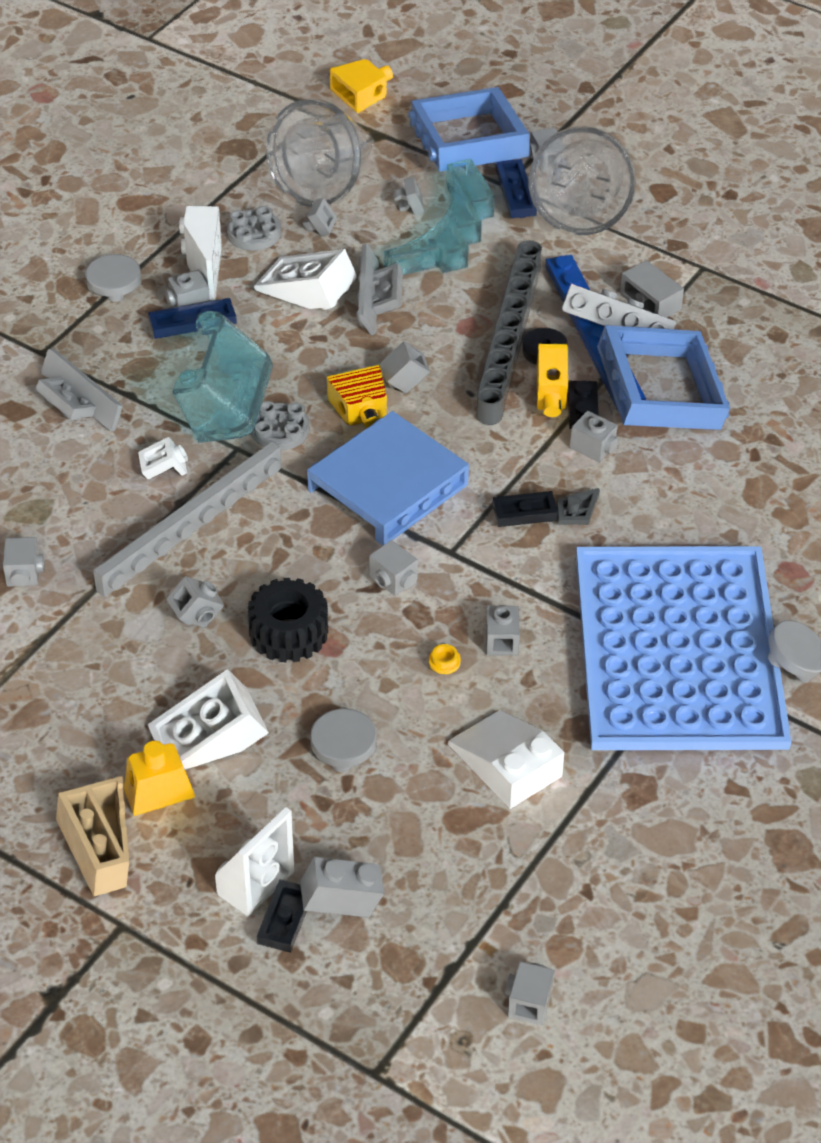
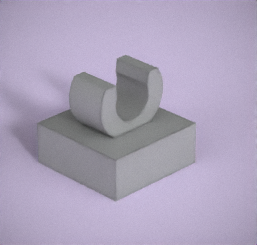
[394,176,425,215]
[302,197,337,237]

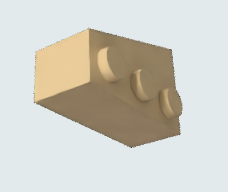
[56,776,129,896]

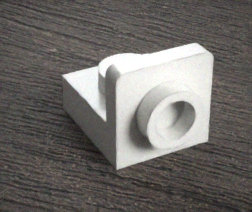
[138,437,188,479]

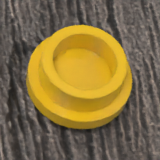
[429,644,461,674]

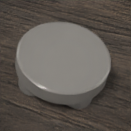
[227,206,281,251]
[85,254,142,302]
[251,401,310,450]
[768,620,821,683]
[310,708,377,772]

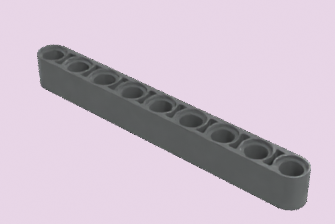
[477,240,542,425]

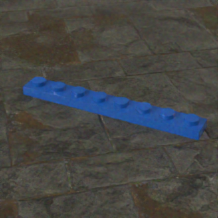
[546,254,646,412]

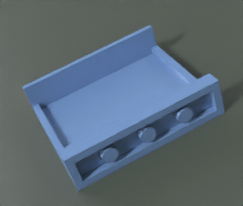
[307,411,469,546]

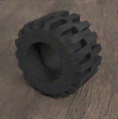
[248,578,328,663]

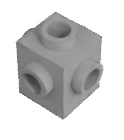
[166,576,224,628]

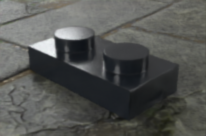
[568,381,599,429]
[492,491,558,527]
[257,879,307,953]

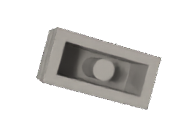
[620,260,684,318]
[300,857,384,917]

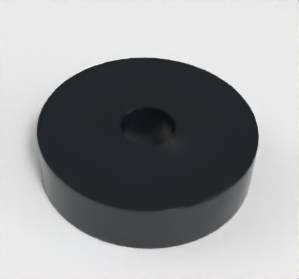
[522,328,568,365]

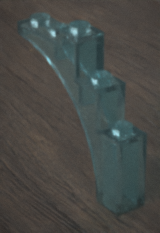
[384,159,495,275]

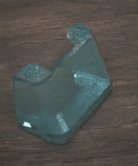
[173,311,273,443]

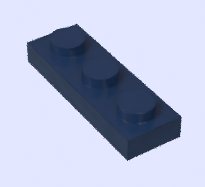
[496,159,537,218]
[148,298,237,339]

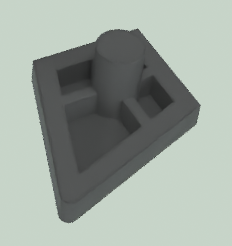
[557,488,600,525]

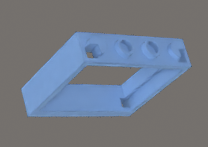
[408,87,529,172]
[597,325,730,430]

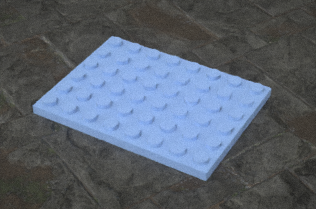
[576,546,791,750]

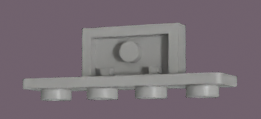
[356,244,403,336]
[562,284,677,329]
[36,348,122,432]

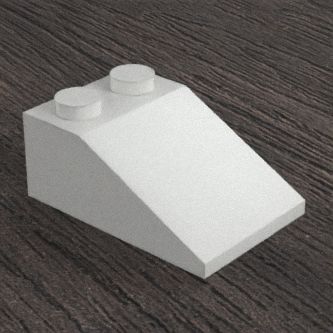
[179,206,222,301]
[254,249,357,310]
[148,669,269,770]
[448,710,564,809]
[215,807,294,917]

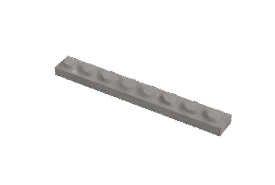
[93,442,281,597]

